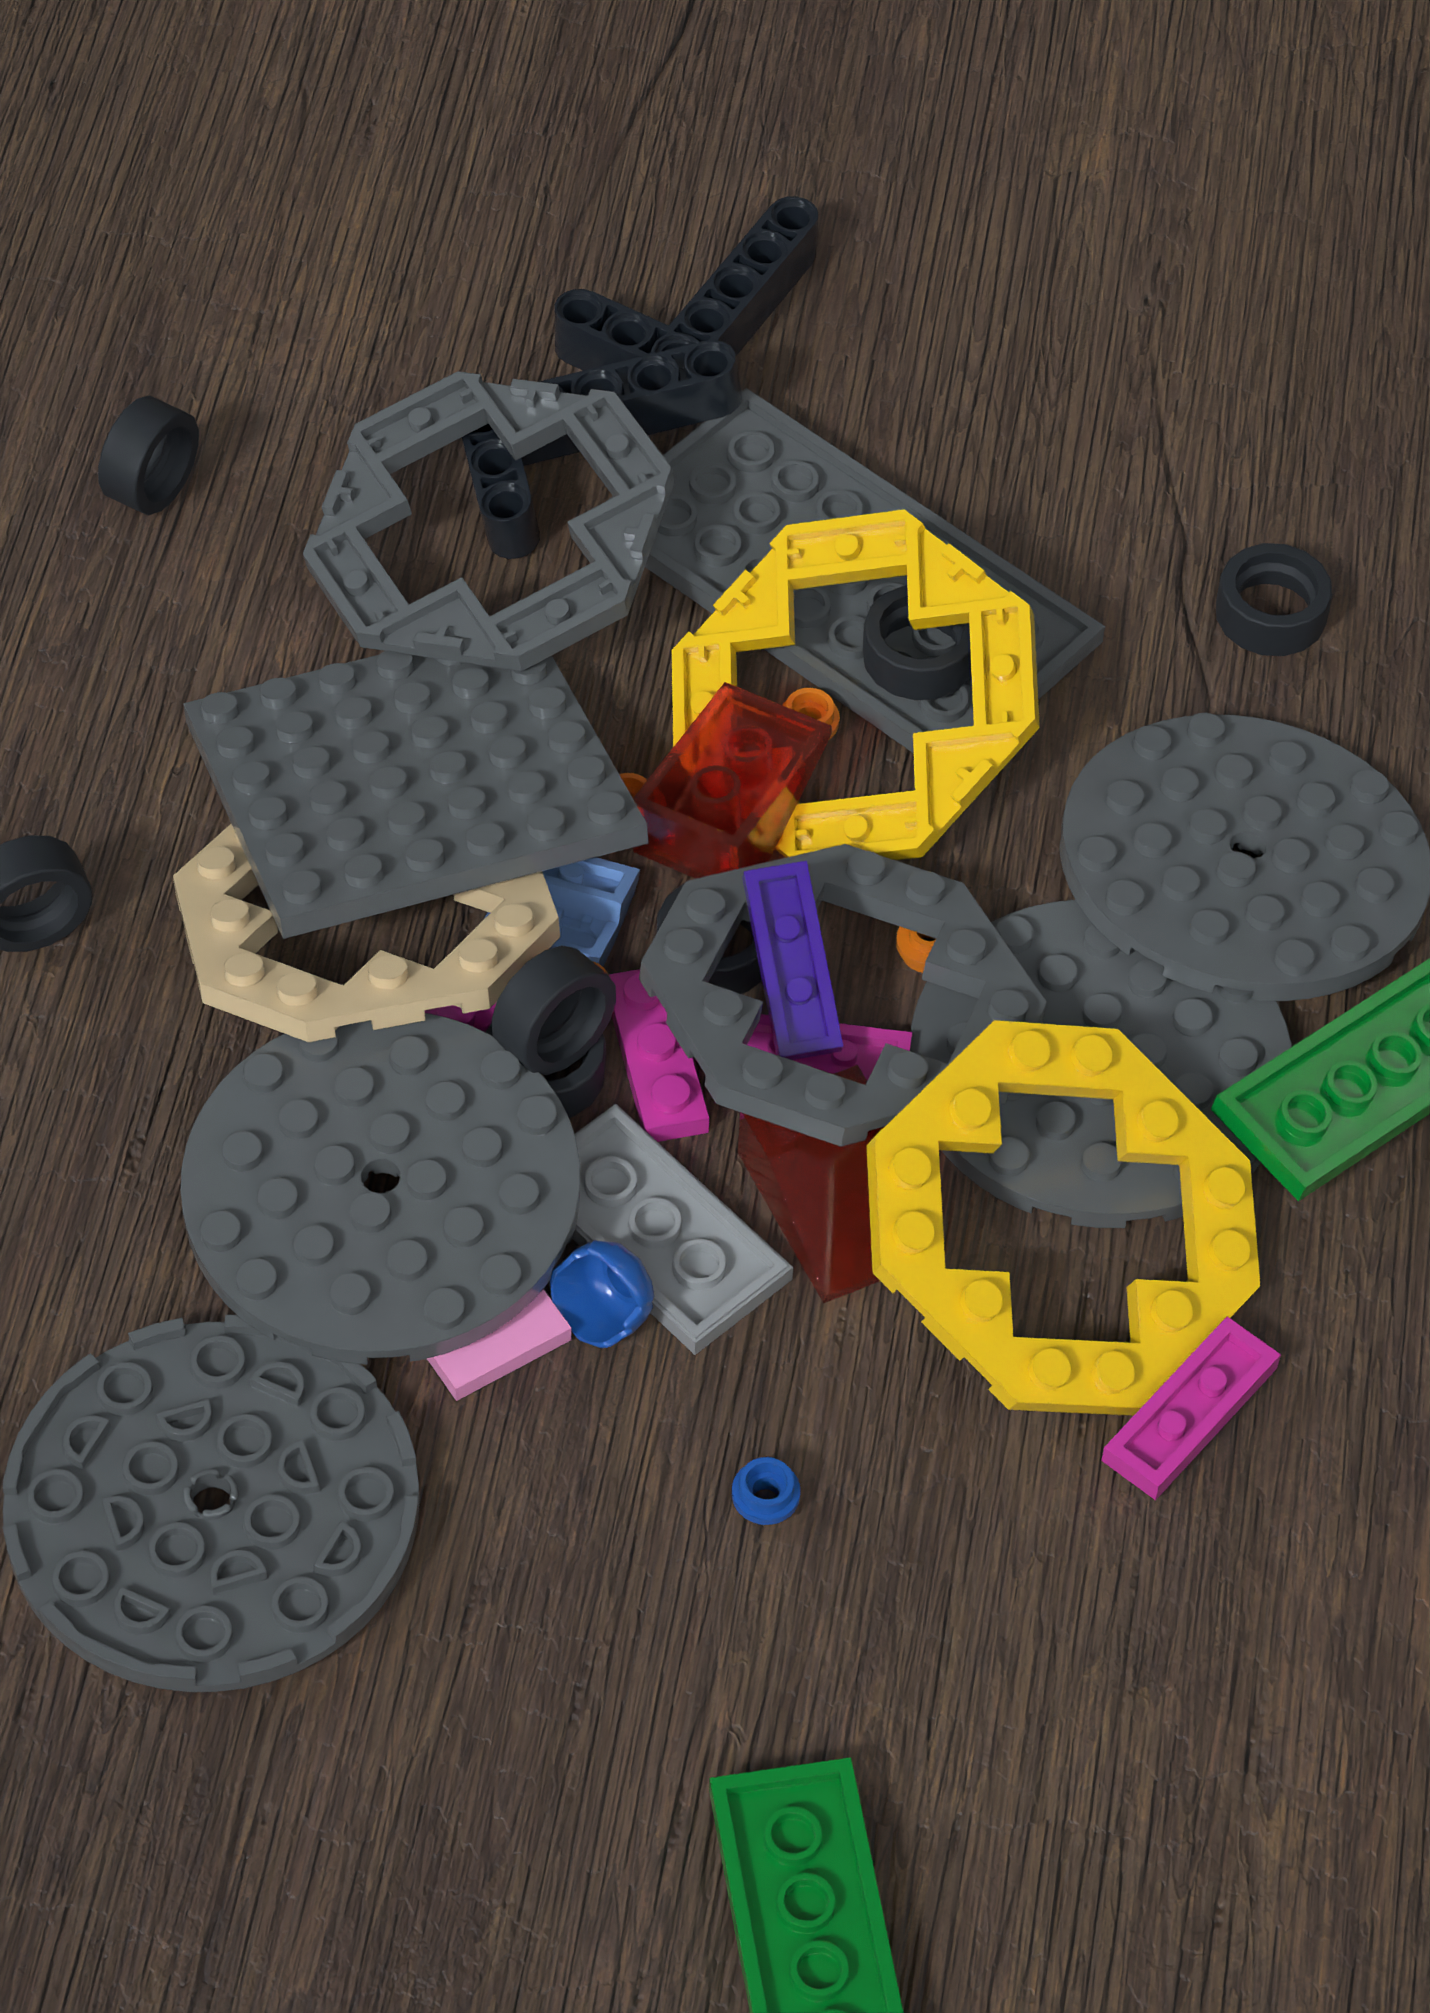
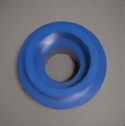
[732,1457,800,1525]

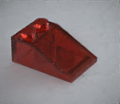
[633,682,832,879]
[738,1065,884,1304]

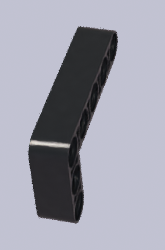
[554,196,818,371]
[462,340,742,559]

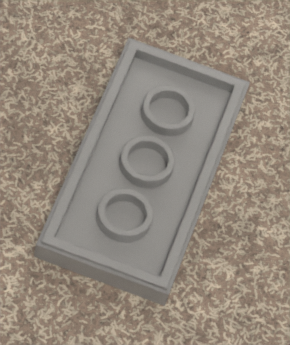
[572,1104,793,1355]

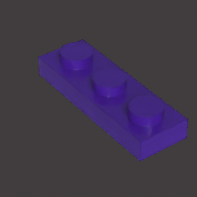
[742,860,844,1060]

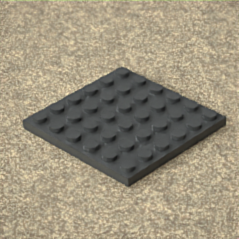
[183,651,648,939]

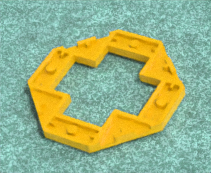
[672,509,1040,860]
[866,1020,1260,1416]

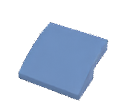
[484,857,640,966]

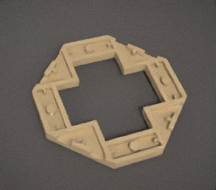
[173,824,560,1042]

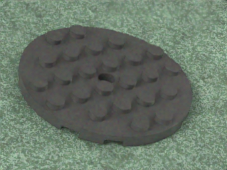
[1059,713,1430,1001]
[910,900,1292,1228]
[180,1013,580,1364]
[3,1315,419,1692]

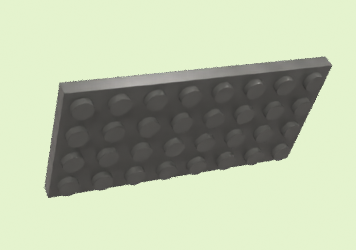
[607,388,1105,753]

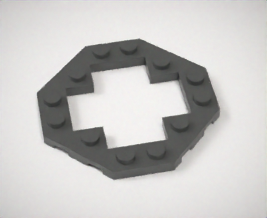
[303,371,675,671]
[639,844,1047,1147]

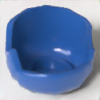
[550,1240,655,1348]

